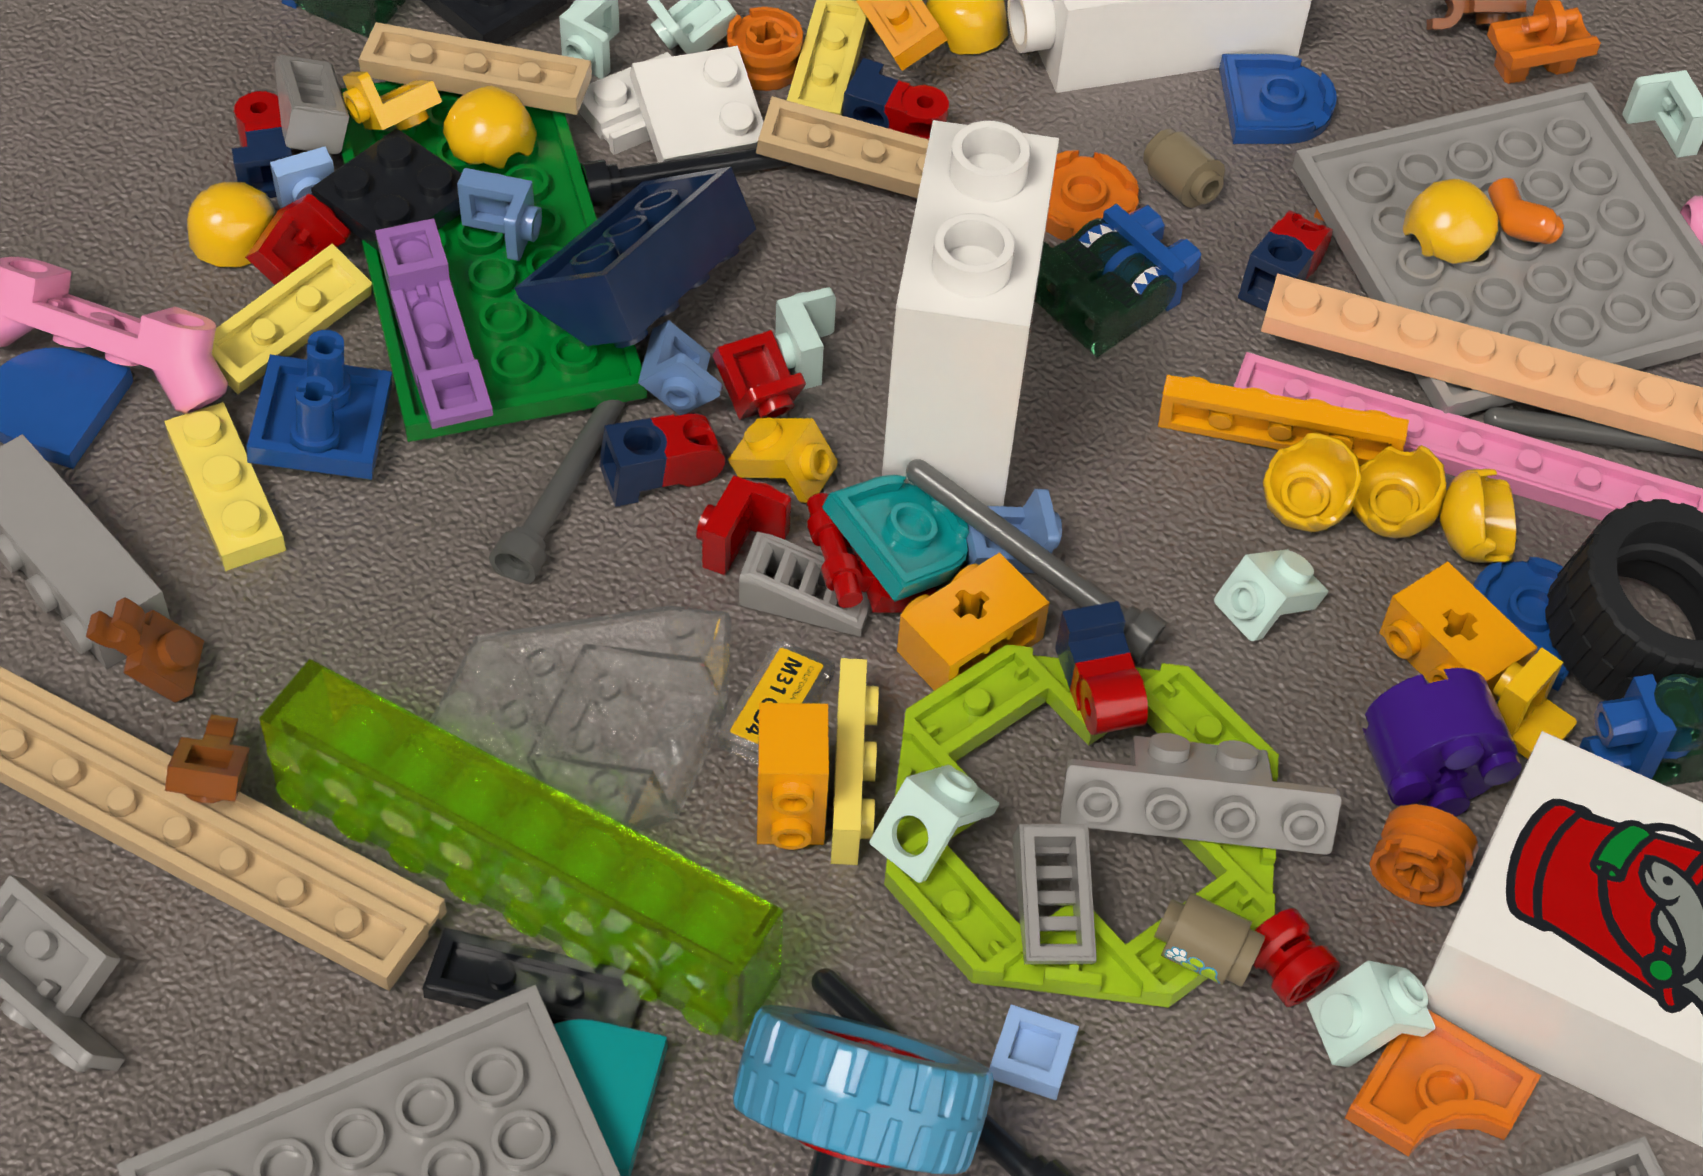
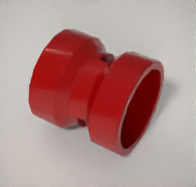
[1253,908,1341,1007]

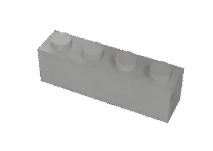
[0,434,171,670]

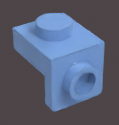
[457,168,542,261]
[638,320,722,415]
[966,489,1062,573]

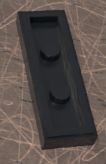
[422,928,647,1029]

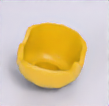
[926,0,1008,55]
[443,85,537,169]
[1403,179,1498,264]
[187,182,276,267]
[1263,433,1362,532]
[1352,445,1446,538]
[1440,469,1516,563]

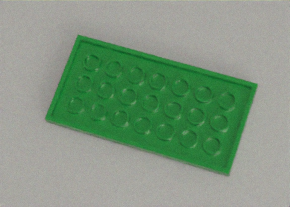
[340,81,647,442]

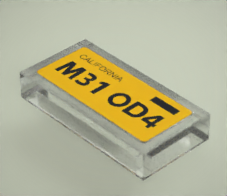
[718,638,835,765]

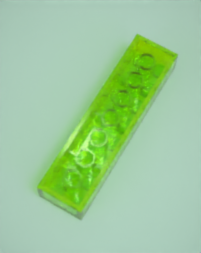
[259,659,784,1043]

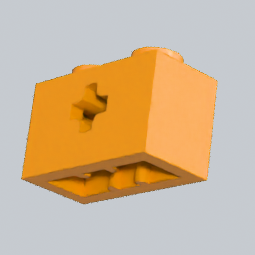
[897,552,1050,691]
[1379,561,1538,701]
[757,703,829,850]

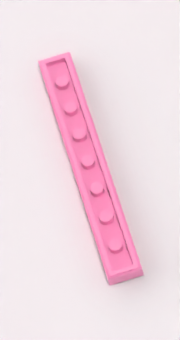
[1234,352,1703,521]

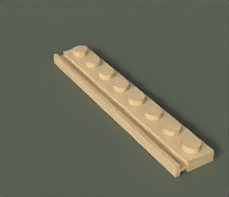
[0,666,447,991]

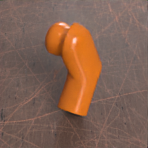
[1488,178,1564,245]

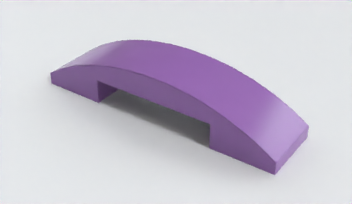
[375,218,493,429]

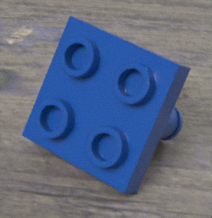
[247,330,392,480]

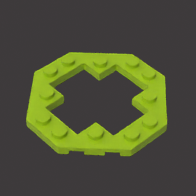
[884,644,1279,1008]

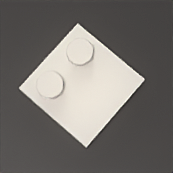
[630,46,763,162]

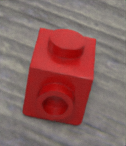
[245,194,351,285]
[712,330,806,420]
[696,475,791,576]

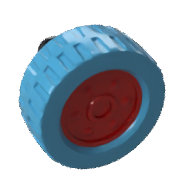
[733,1005,994,1176]

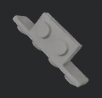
[1060,733,1342,855]
[0,875,126,1073]

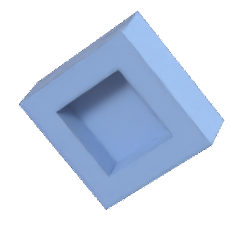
[270,146,334,209]
[990,1004,1079,1100]

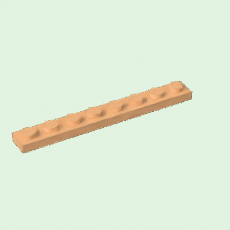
[1261,273,1703,452]

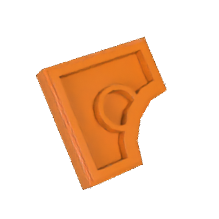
[1345,1009,1541,1156]

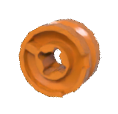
[727,6,803,91]
[1369,804,1479,907]

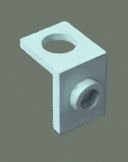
[869,765,999,883]

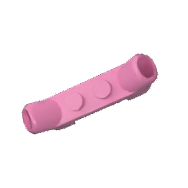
[0,257,228,414]

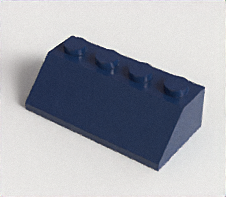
[514,167,756,348]

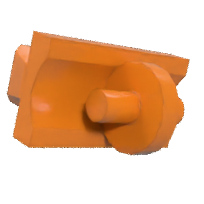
[1487,0,1601,84]

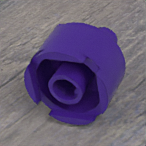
[1362,668,1522,817]

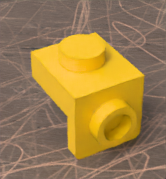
[343,72,442,130]
[728,418,838,503]
[1492,647,1577,759]

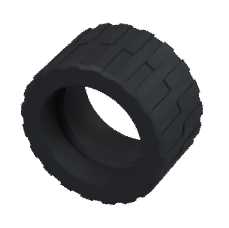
[1545,499,1703,711]

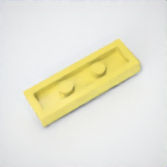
[787,0,869,116]
[212,244,372,394]
[164,402,286,571]
[831,658,879,865]

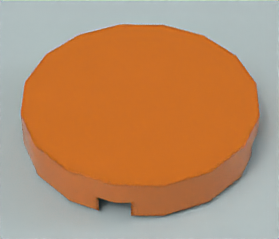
[1046,150,1139,243]

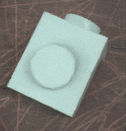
[559,0,620,79]
[647,0,737,54]
[1622,70,1703,158]
[774,287,836,390]
[1214,549,1329,641]
[1306,960,1435,1067]

